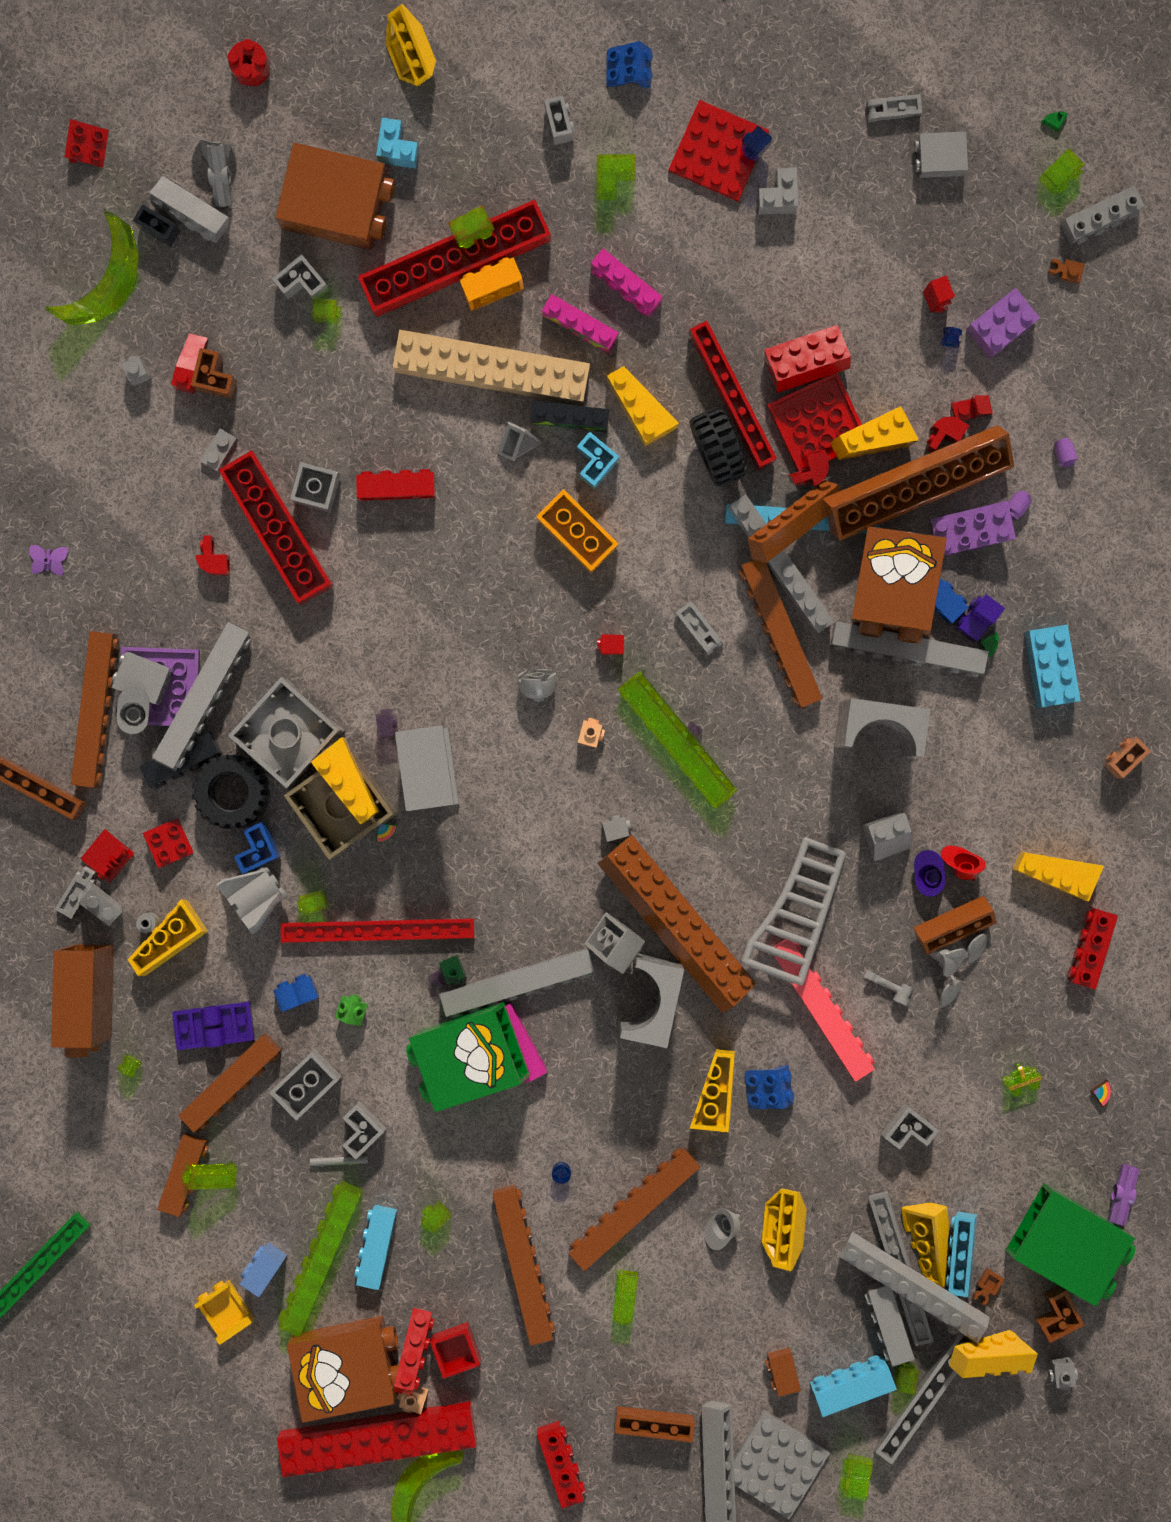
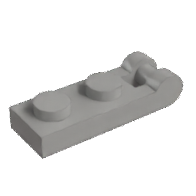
[866,94,922,122]
[675,601,723,655]

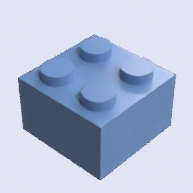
[239,1242,287,1297]

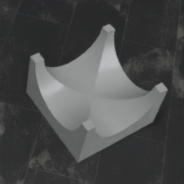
[228,677,345,788]

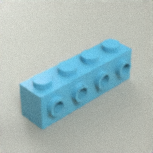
[946,1212,978,1297]

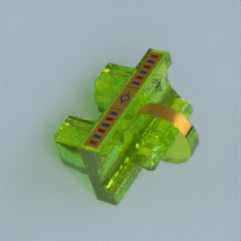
[1002,1063,1043,1097]

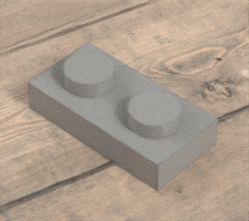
[201,429,238,472]

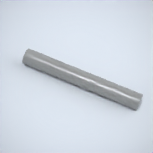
[310,1156,368,1166]

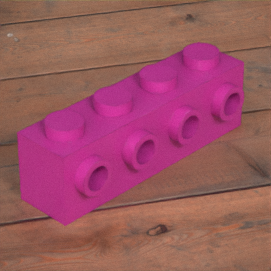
[591,248,663,317]

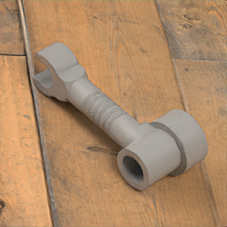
[864,970,913,1007]

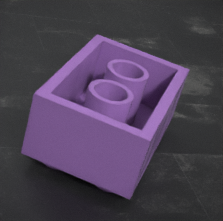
[966,288,1040,359]

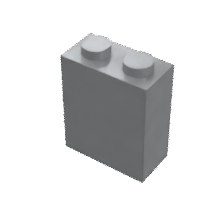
[914,131,968,178]
[112,651,174,705]

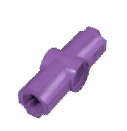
[1108,1164,1140,1226]

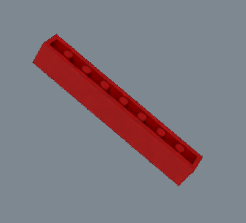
[689,321,777,471]

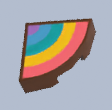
[1090,1080,1111,1107]

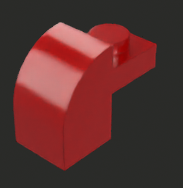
[926,416,969,453]
[788,449,829,486]
[195,535,230,576]

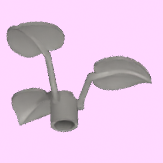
[929,932,988,1009]

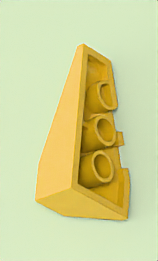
[902,1202,949,1287]

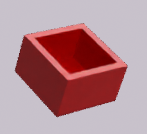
[430,1322,481,1379]

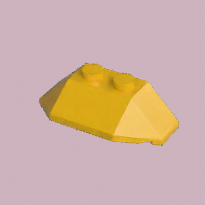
[385,4,436,86]
[761,1188,807,1271]

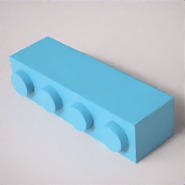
[354,1205,397,1290]

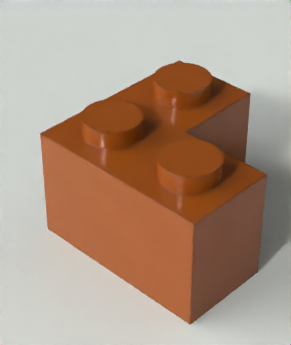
[191,348,237,399]
[1035,1285,1084,1343]

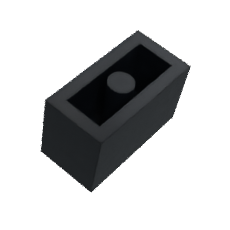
[133,204,181,247]

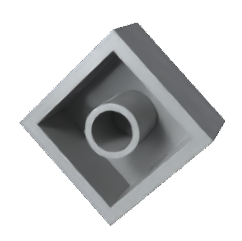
[290,462,341,513]

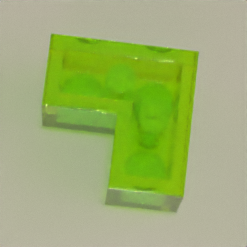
[597,154,636,200]

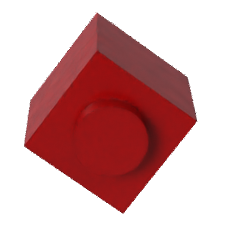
[597,634,624,655]

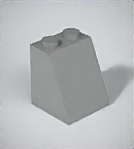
[861,812,912,861]

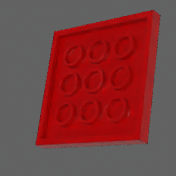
[668,100,769,202]
[767,373,862,472]

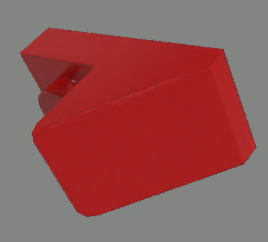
[951,395,993,421]

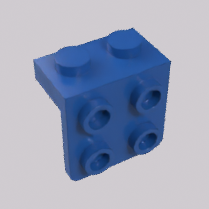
[607,41,653,88]
[744,1065,794,1109]

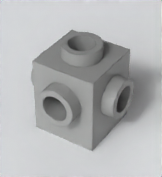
[1048,1357,1078,1390]

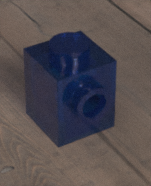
[741,126,773,162]

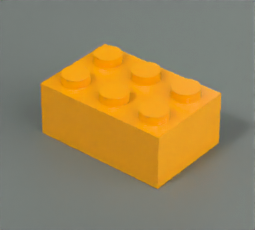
[460,257,524,311]

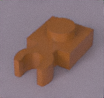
[1048,259,1085,284]
[972,1267,1005,1306]

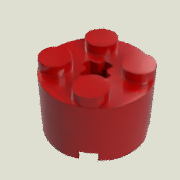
[227,39,270,87]

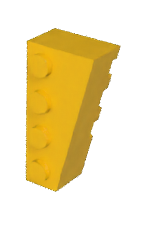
[830,406,919,460]
[311,737,379,824]
[128,899,208,976]
[949,1330,1038,1378]

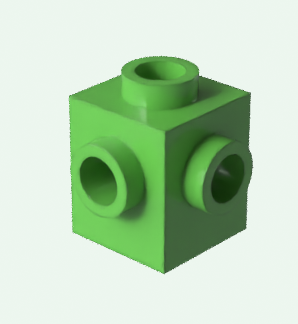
[335,994,368,1026]

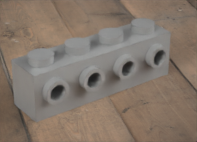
[149,176,229,243]
[1060,185,1144,245]
[864,1282,915,1367]

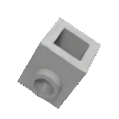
[121,356,151,386]
[602,814,632,842]

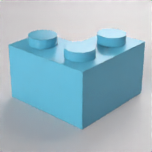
[376,118,419,169]
[577,432,619,490]

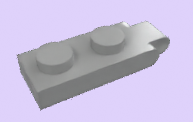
[55,866,96,919]

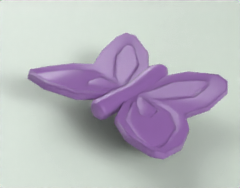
[29,545,69,576]

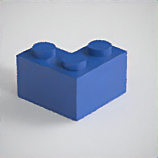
[234,822,281,874]

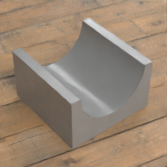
[834,698,930,758]
[395,725,459,811]
[619,953,684,1048]

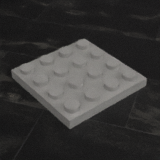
[734,1410,830,1519]

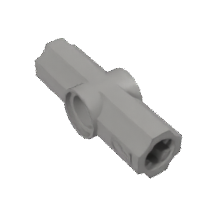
[206,144,232,207]

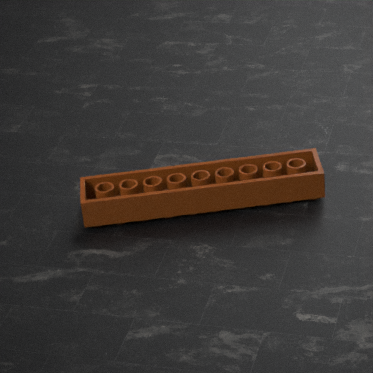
[823,425,1014,541]
[597,835,756,1013]

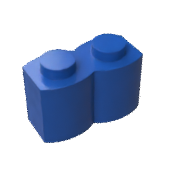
[273,974,319,1012]

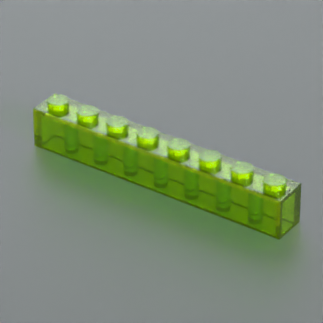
[617,671,738,809]
[278,1180,363,1337]

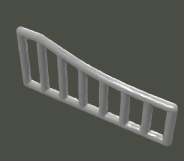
[741,837,846,986]

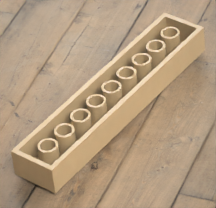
[393,329,590,406]

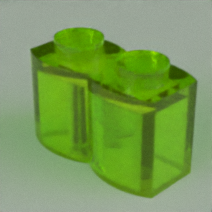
[1039,148,1085,195]
[448,205,494,248]
[839,1454,873,1501]

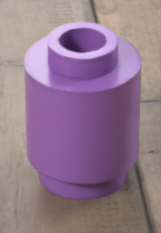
[1054,438,1078,468]
[1009,490,1032,520]

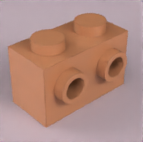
[1103,737,1151,779]

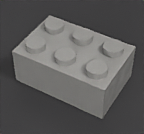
[584,912,645,974]
[269,1049,342,1121]

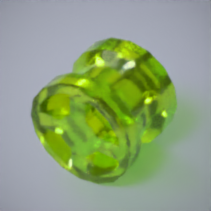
[117,1054,142,1078]

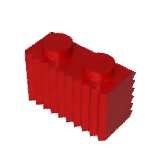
[923,275,955,314]

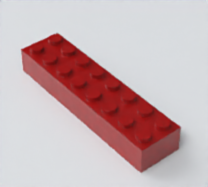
[219,450,334,605]

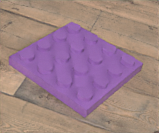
[120,647,200,726]

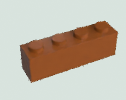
[913,896,997,955]
[157,1132,209,1217]
[614,1406,695,1443]

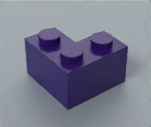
[956,594,1005,642]

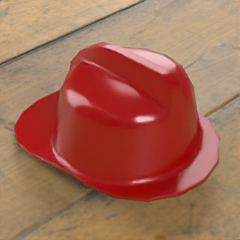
[941,845,986,881]

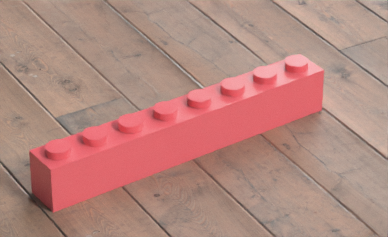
[773,939,875,1082]

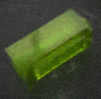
[182,1160,237,1190]
[612,1269,638,1325]

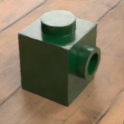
[439,954,467,986]

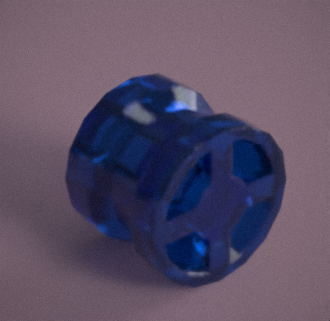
[941,327,962,348]
[552,1162,571,1184]

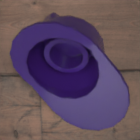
[914,850,946,897]

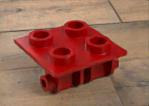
[64,119,109,168]
[142,818,194,868]
[80,829,134,883]

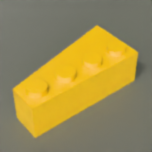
[607,366,679,446]
[1013,852,1104,902]
[690,1049,736,1132]

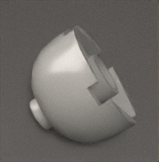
[518,669,557,702]

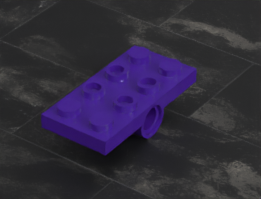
[172,1001,255,1050]

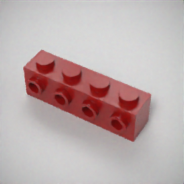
[356,469,436,501]
[1068,908,1118,990]
[393,1308,435,1396]
[537,1421,586,1509]

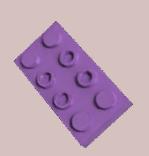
[931,501,1016,556]

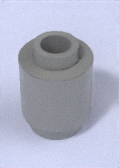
[136,912,160,933]

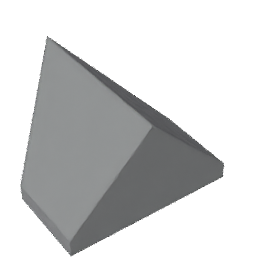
[497,422,543,462]

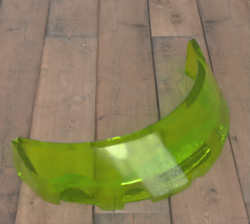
[45,210,140,325]
[391,1450,464,1522]

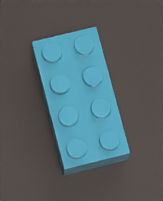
[1024,625,1081,708]
[810,1355,897,1417]

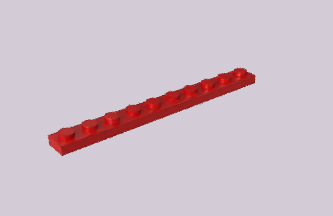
[280,918,475,943]

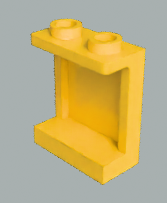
[194,1280,255,1345]

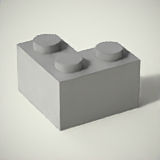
[757,167,799,215]
[272,255,330,302]
[342,1100,386,1159]
[881,1103,939,1150]

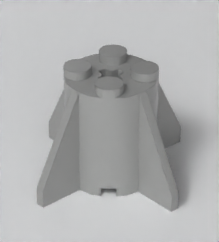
[216,865,288,935]

